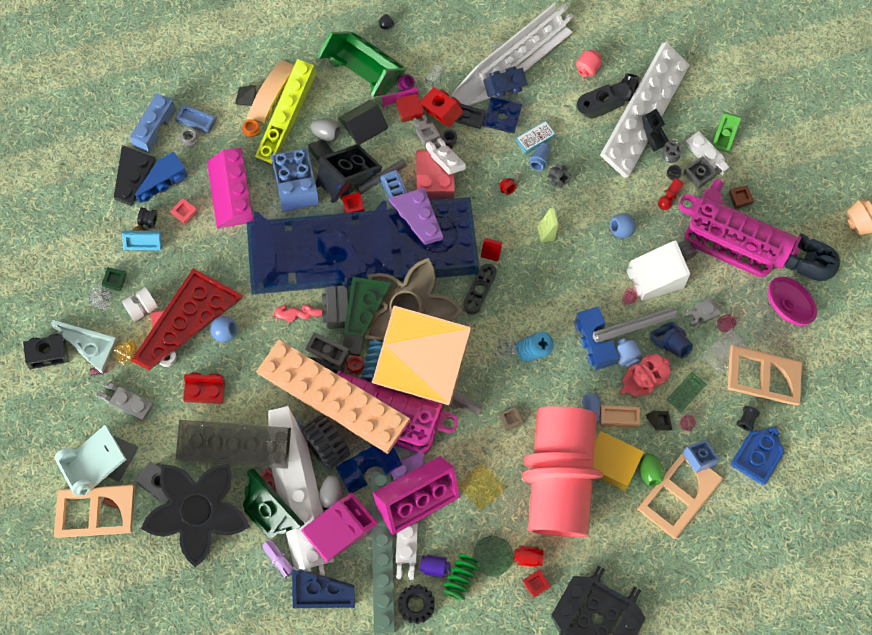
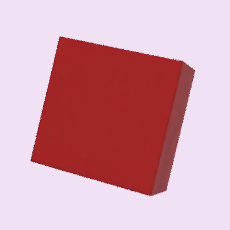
[396,93,424,123]

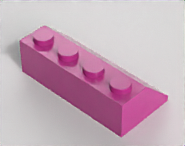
[207,147,254,228]
[373,456,460,535]

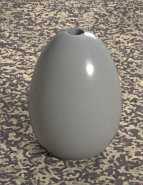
[310,118,340,141]
[319,475,343,508]

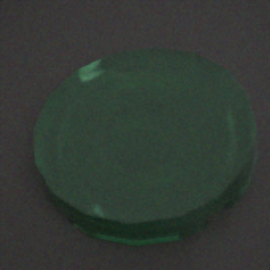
[473,535,513,577]

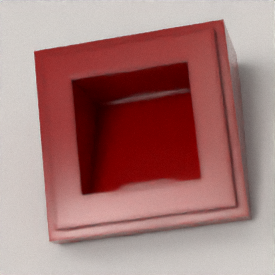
[481,238,503,261]

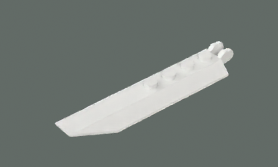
[451,3,574,106]
[268,406,334,576]

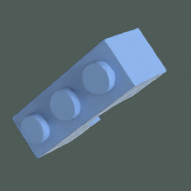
[130,93,176,154]

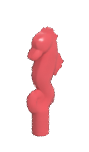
[274,304,323,323]

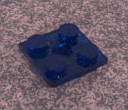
[483,97,522,134]

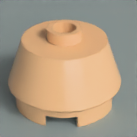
[846,198,872,235]

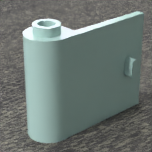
[55,425,127,496]

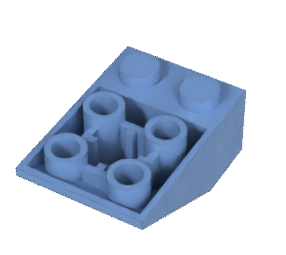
[271,148,319,212]

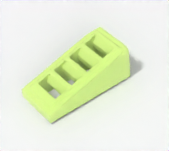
[537,208,559,242]

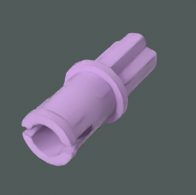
[262,539,292,578]

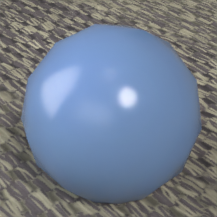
[610,213,636,239]
[210,316,237,343]

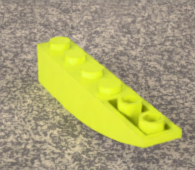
[255,59,317,164]

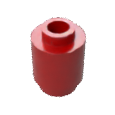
[514,545,544,568]

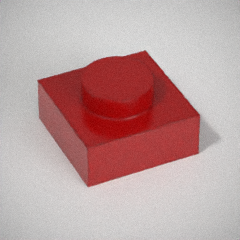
[342,192,365,216]
[522,569,551,599]

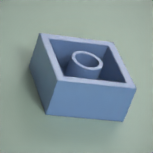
[683,440,719,473]

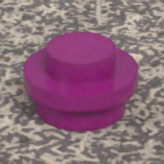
[398,74,415,91]

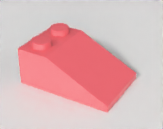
[416,150,454,201]

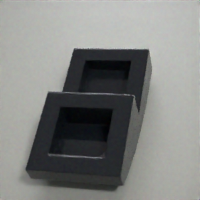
[642,109,669,152]

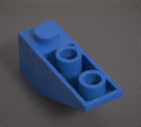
[135,152,187,204]

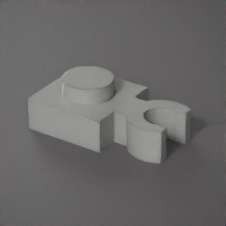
[414,115,440,146]
[684,298,721,327]

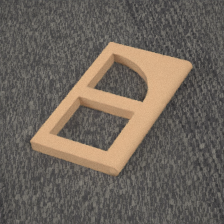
[727,345,802,406]
[637,453,723,539]
[54,484,135,538]

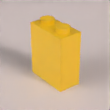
[593,431,644,491]

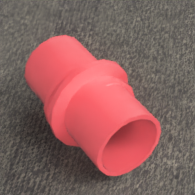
[522,407,603,537]

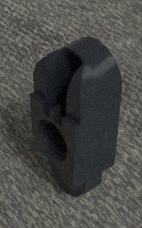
[577,82,632,119]

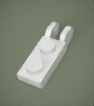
[426,138,466,174]
[396,523,418,580]

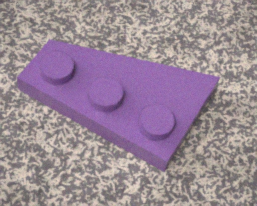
[389,188,443,245]

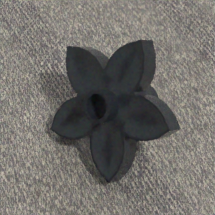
[141,464,250,568]

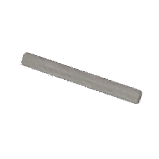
[592,307,678,343]

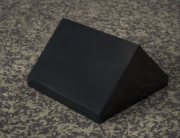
[338,101,388,145]

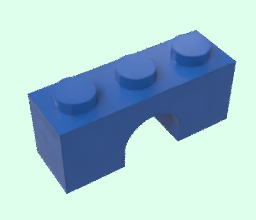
[574,306,619,371]

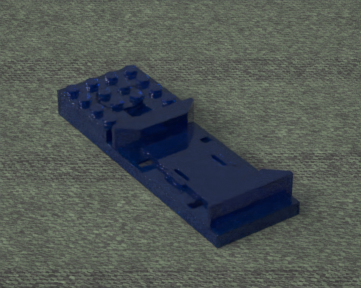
[247,197,479,295]

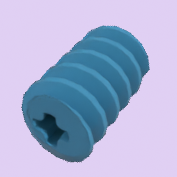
[515,332,554,362]
[360,341,383,382]

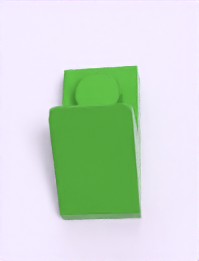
[712,111,741,152]

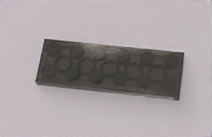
[176,420,291,469]

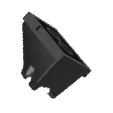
[315,144,382,203]

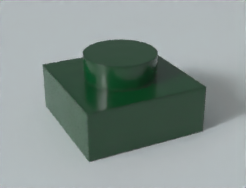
[102,267,127,291]

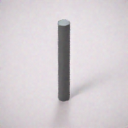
[357,159,406,194]

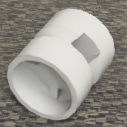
[122,287,158,322]

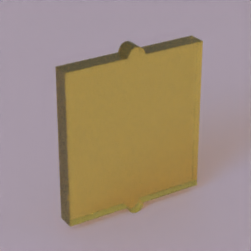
[457,464,505,511]

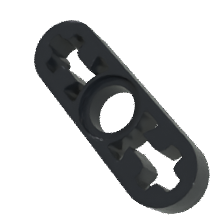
[464,264,496,314]

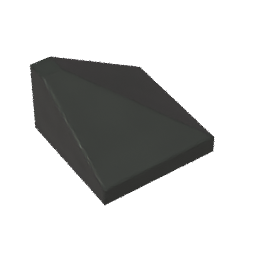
[235,85,257,106]
[646,411,673,431]

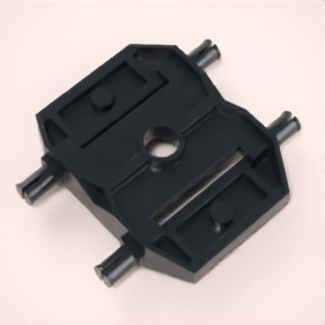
[551,566,646,635]

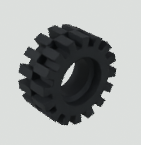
[398,584,435,624]

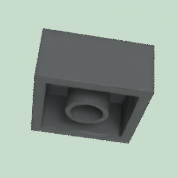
[683,156,718,189]

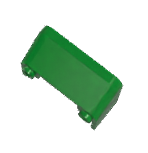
[317,31,406,96]

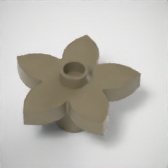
[365,258,464,341]

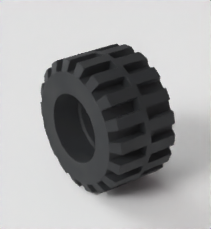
[301,415,350,469]

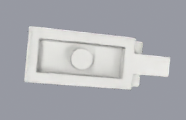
[684,131,729,176]

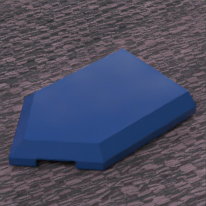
[731,427,784,485]

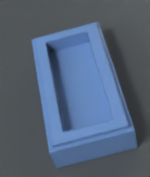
[175,104,216,134]

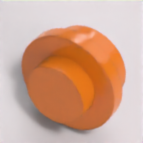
[242,119,261,137]

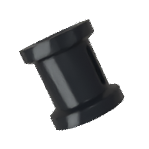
[737,406,760,431]

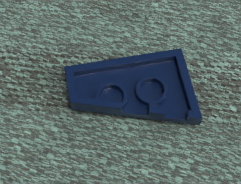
[292,566,355,608]

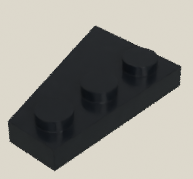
[114,145,156,206]

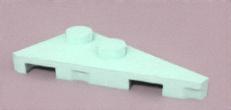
[51,320,117,373]

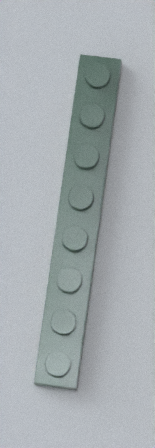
[371,471,395,634]

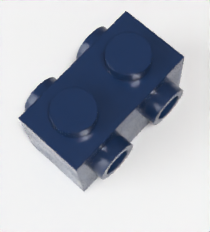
[483,66,528,98]

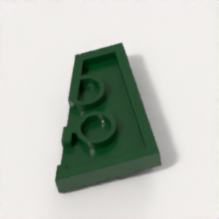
[344,277,391,337]

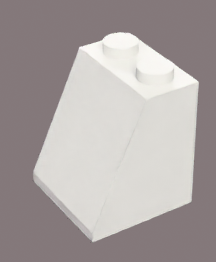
[627,241,690,301]

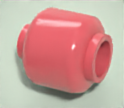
[576,50,603,77]

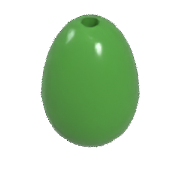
[640,453,665,486]

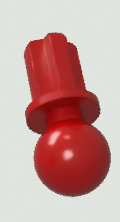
[658,178,683,210]

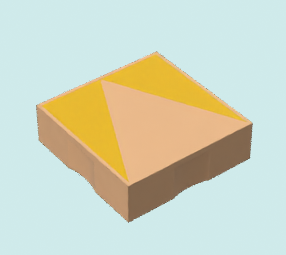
[372,306,473,405]

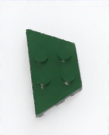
[242,468,305,538]

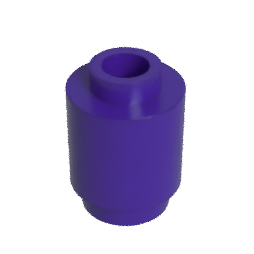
[420,554,451,578]

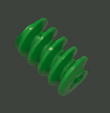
[441,553,480,600]

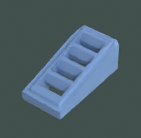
[380,170,407,213]

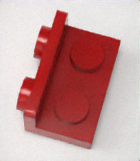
[183,372,225,404]

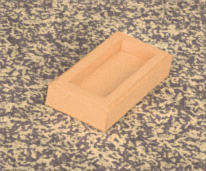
[600,405,640,428]

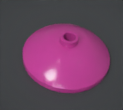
[767,277,817,326]

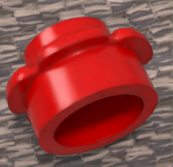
[500,178,517,195]
[346,356,365,374]

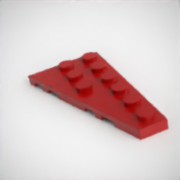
[132,268,243,371]

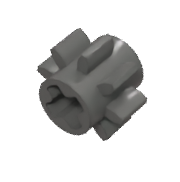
[547,164,571,188]

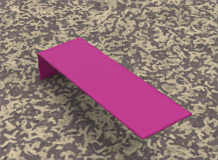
[381,87,419,108]

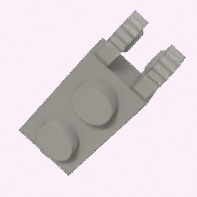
[96,381,153,422]

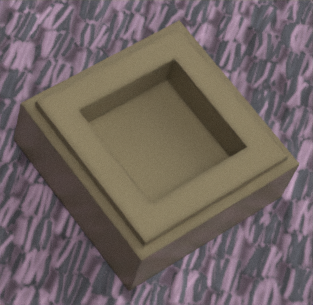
[498,406,524,432]

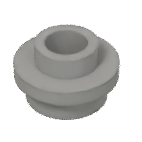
[180,128,199,146]

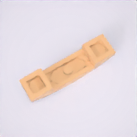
[248,60,294,124]

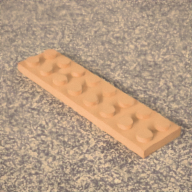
[256,340,410,454]

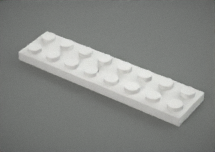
[600,42,690,177]

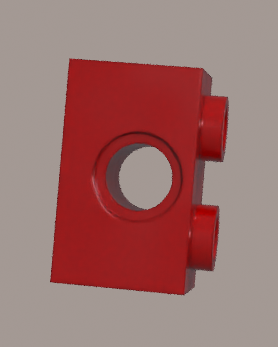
[419,87,464,128]

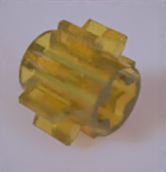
[114,339,138,365]

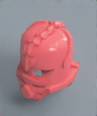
[620,354,671,397]

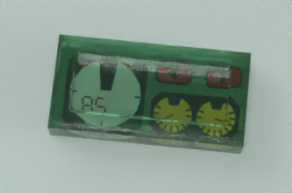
[666,372,707,413]

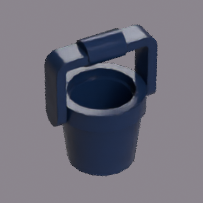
[650,322,693,359]

